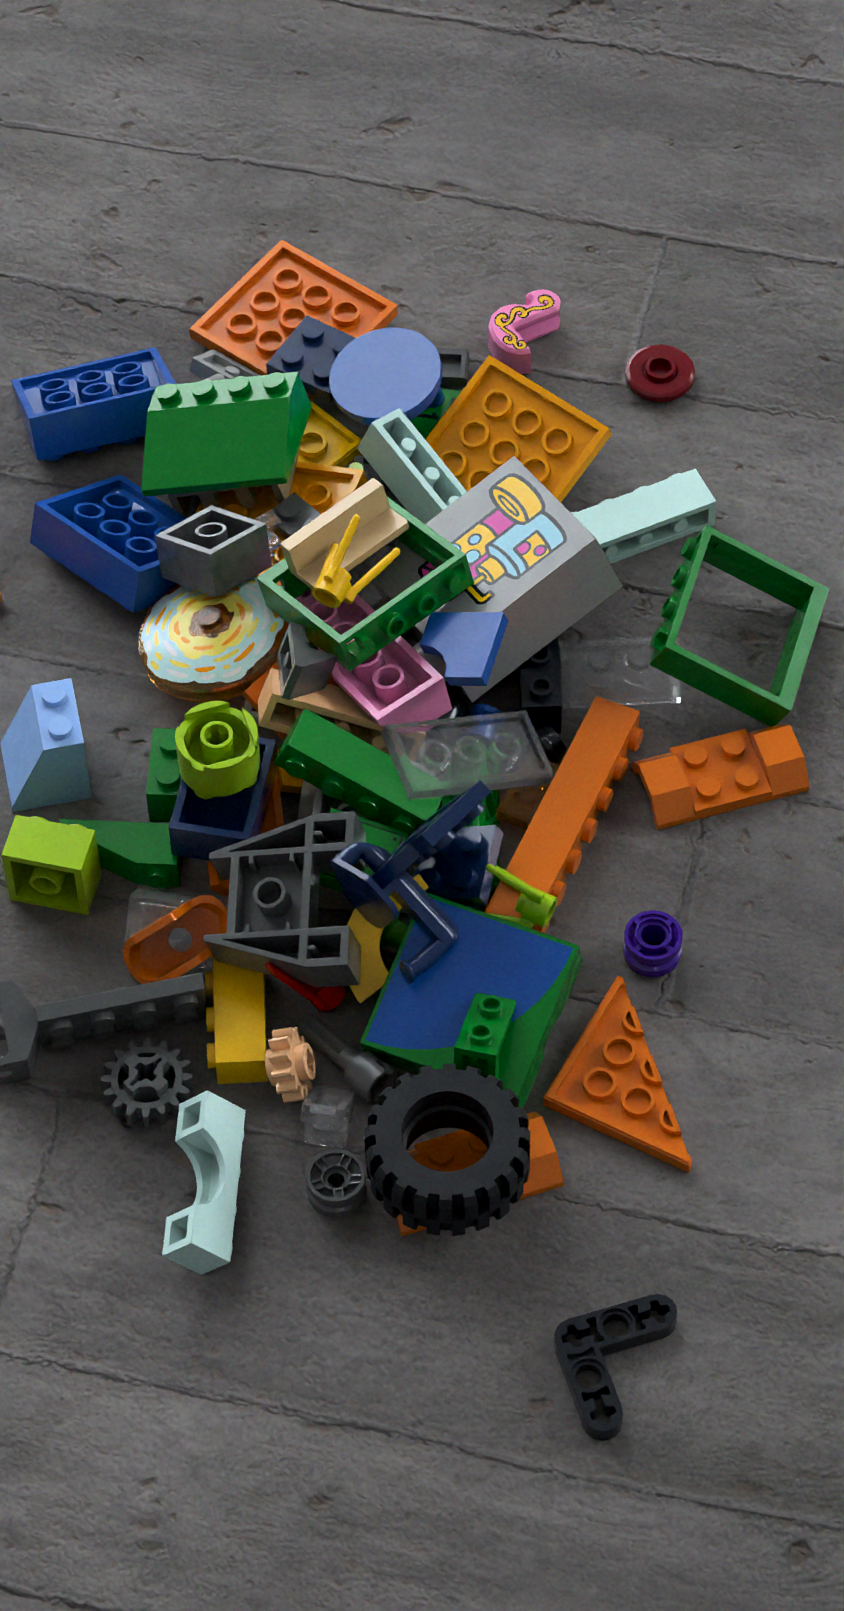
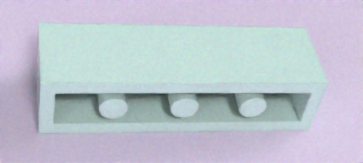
[357,408,467,524]
[571,469,716,564]

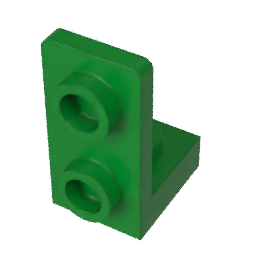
[454,993,516,1079]

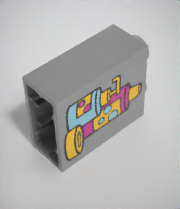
[365,456,623,702]

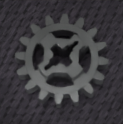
[101,1038,194,1127]

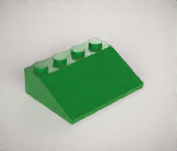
[141,372,312,497]

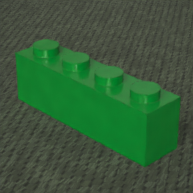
[274,708,447,837]

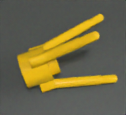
[312,514,401,608]

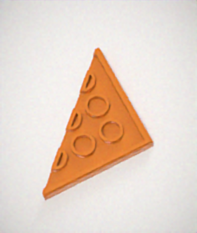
[543,975,692,1173]

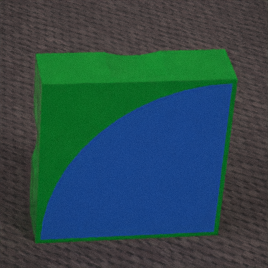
[360,892,583,1108]

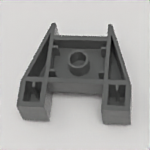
[203,811,366,988]

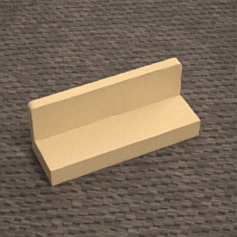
[280,478,409,589]

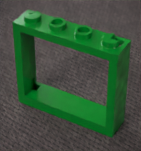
[257,497,474,672]
[649,525,829,726]

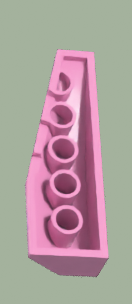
[296,589,452,731]

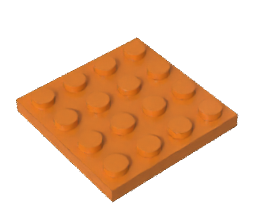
[189,239,398,402]

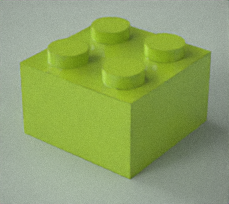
[2,815,101,915]

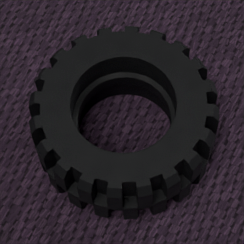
[364,1064,530,1236]

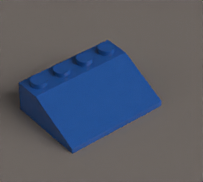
[11,347,176,461]
[30,475,187,613]

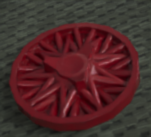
[625,344,695,402]

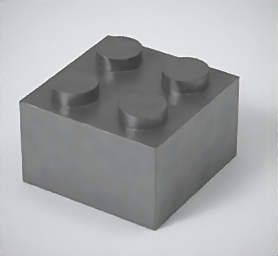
[155,505,272,597]

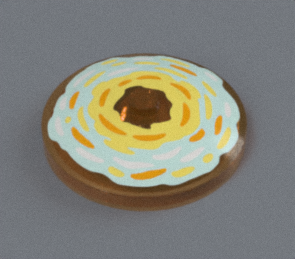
[138,575,289,703]

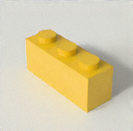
[205,956,268,1084]

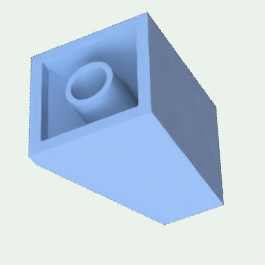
[0,678,92,812]

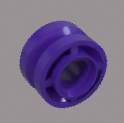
[623,910,683,977]

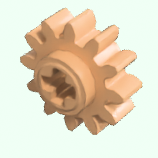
[265,1027,316,1103]

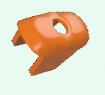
[122,895,228,984]

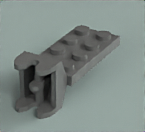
[0,973,206,1085]

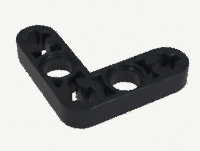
[554,1294,677,1441]

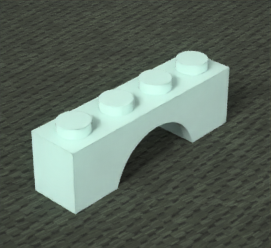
[162,1090,246,1275]

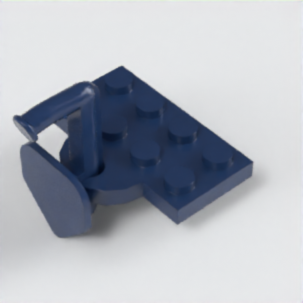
[330,780,491,984]

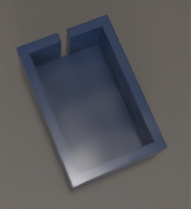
[168,737,278,861]

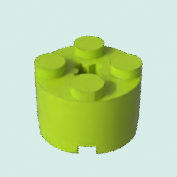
[175,701,260,799]

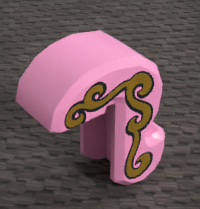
[488,289,561,374]

